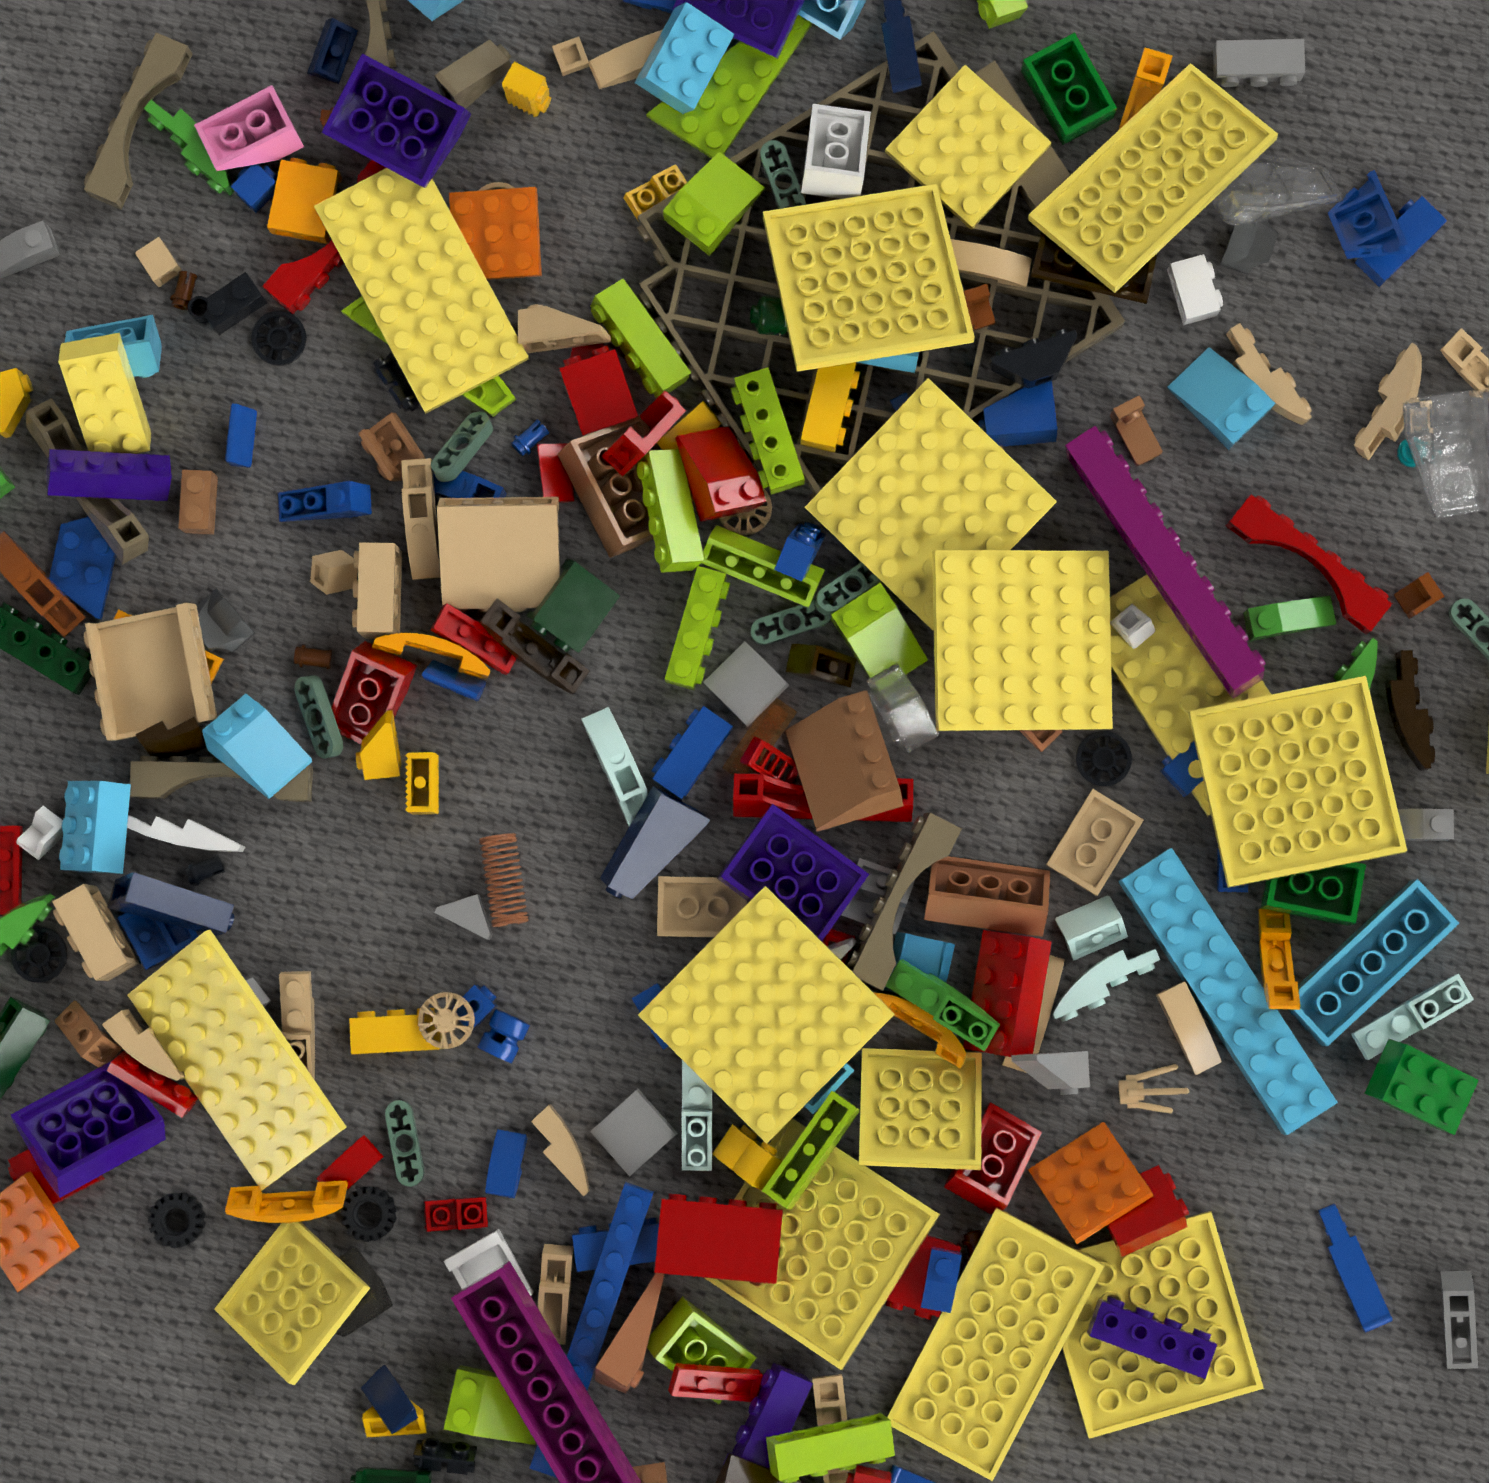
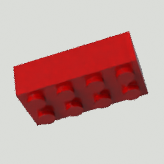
[963,930,1052,1057]

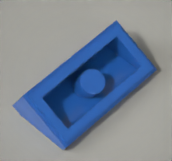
[225,403,257,468]
[422,660,486,701]

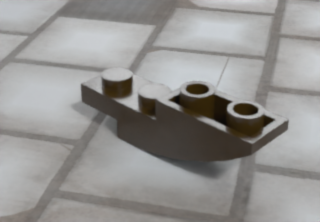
[1385,650,1435,771]

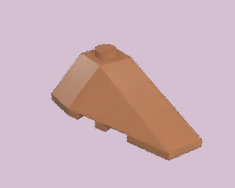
[595,1273,665,1393]

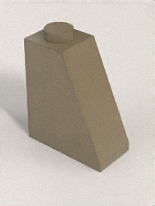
[434,40,511,109]

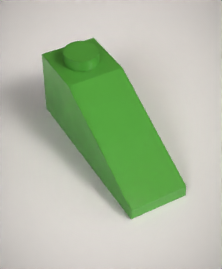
[1243,596,1336,642]

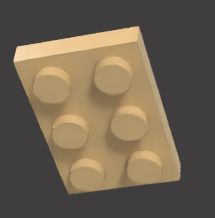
[1046,789,1144,896]
[657,876,747,938]

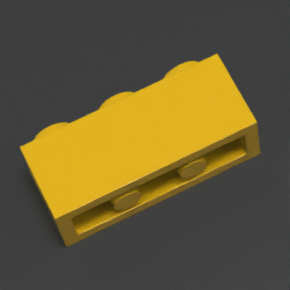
[800,362,860,453]
[349,1008,442,1054]

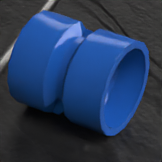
[477,1009,530,1063]

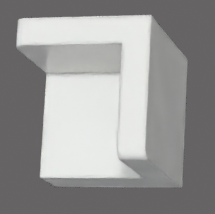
[16,806,63,860]

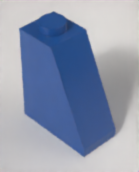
[978,381,1058,447]

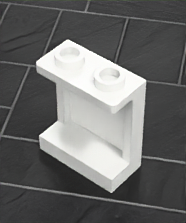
[444,1229,534,1296]

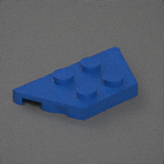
[1328,170,1411,259]
[49,517,116,620]

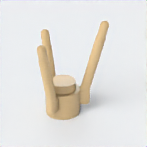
[1119,1064,1189,1114]

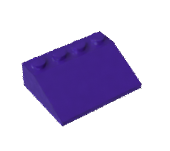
[321,53,471,188]
[717,804,869,941]
[11,1060,166,1198]

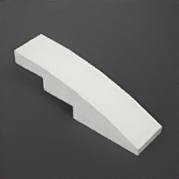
[127,815,245,852]

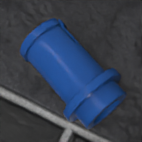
[511,419,549,456]

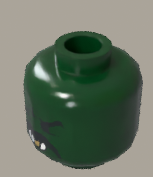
[750,296,788,336]

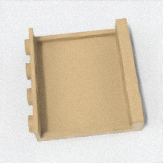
[437,497,560,612]
[84,603,217,741]

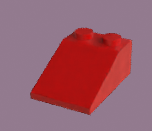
[675,427,766,522]
[331,641,417,744]
[944,1102,1042,1215]

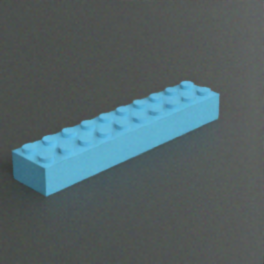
[1118,848,1338,1135]

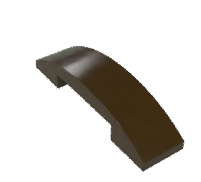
[479,598,590,695]

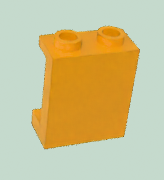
[267,158,342,244]

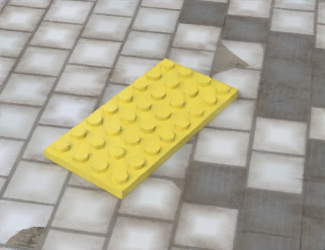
[1028,63,1278,293]
[314,168,529,414]
[1110,574,1272,817]
[127,930,347,1191]
[887,1208,1105,1481]

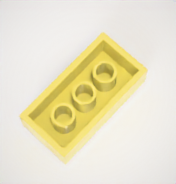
[58,333,151,454]

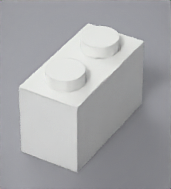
[1167,254,1223,325]

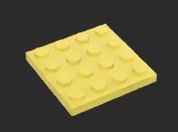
[885,65,1052,230]
[859,1048,982,1170]
[214,1222,370,1385]

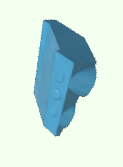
[884,932,955,993]

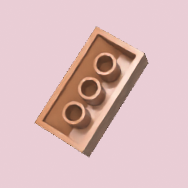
[924,856,1050,937]

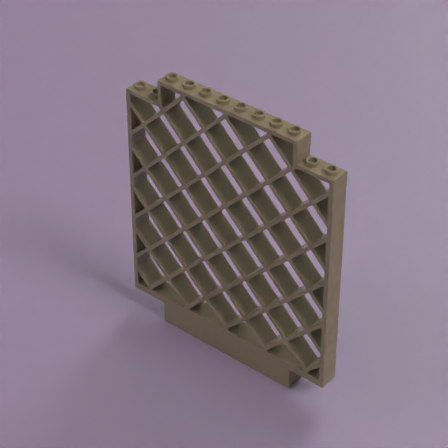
[637,31,1125,500]

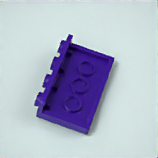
[673,0,804,59]

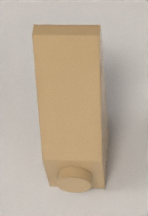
[518,304,611,353]

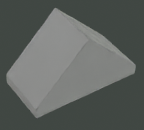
[434,894,493,940]

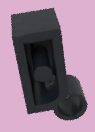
[188,272,267,335]

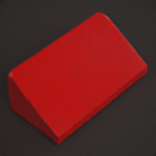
[537,443,574,503]

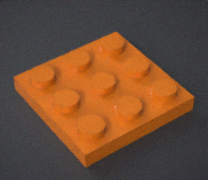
[449,187,542,280]
[1028,1122,1153,1244]
[0,1171,80,1292]

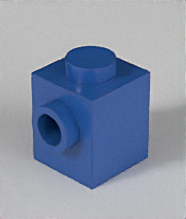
[230,164,277,213]
[451,985,498,1031]

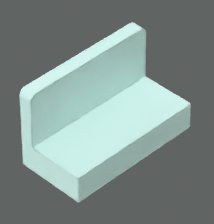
[1055,895,1128,961]

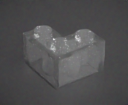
[866,663,939,753]

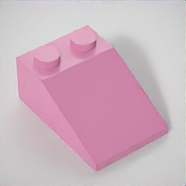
[194,85,304,171]

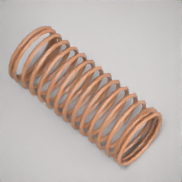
[479,833,529,927]

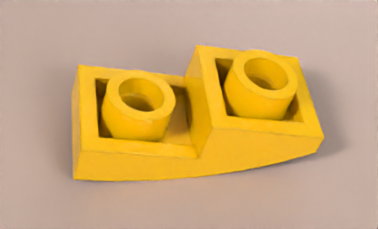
[623,164,687,222]
[657,401,721,450]

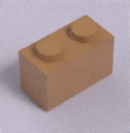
[178,470,218,535]

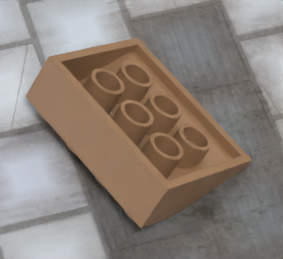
[557,415,660,558]
[785,690,903,832]

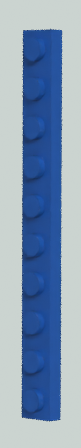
[530,1182,654,1478]

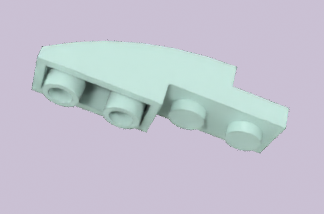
[581,707,648,827]
[1051,949,1160,1022]
[1351,974,1474,1060]
[682,1060,713,1171]

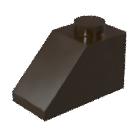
[786,643,857,688]

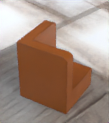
[964,284,995,331]
[1394,572,1445,619]

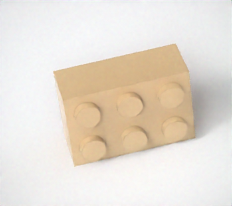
[352,543,402,639]
[52,884,139,981]

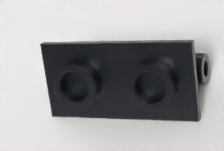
[373,351,420,412]
[413,1438,478,1475]

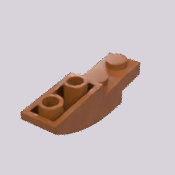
[0,531,86,637]

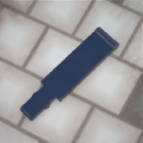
[881,0,922,93]

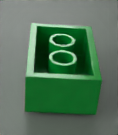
[1021,32,1117,145]
[1261,862,1366,926]
[1364,1039,1479,1135]

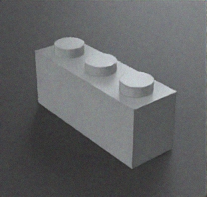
[1212,39,1305,87]

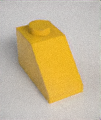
[0,368,33,438]
[356,710,402,780]

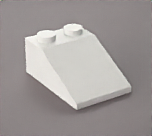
[801,104,871,199]

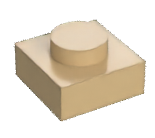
[552,37,589,76]

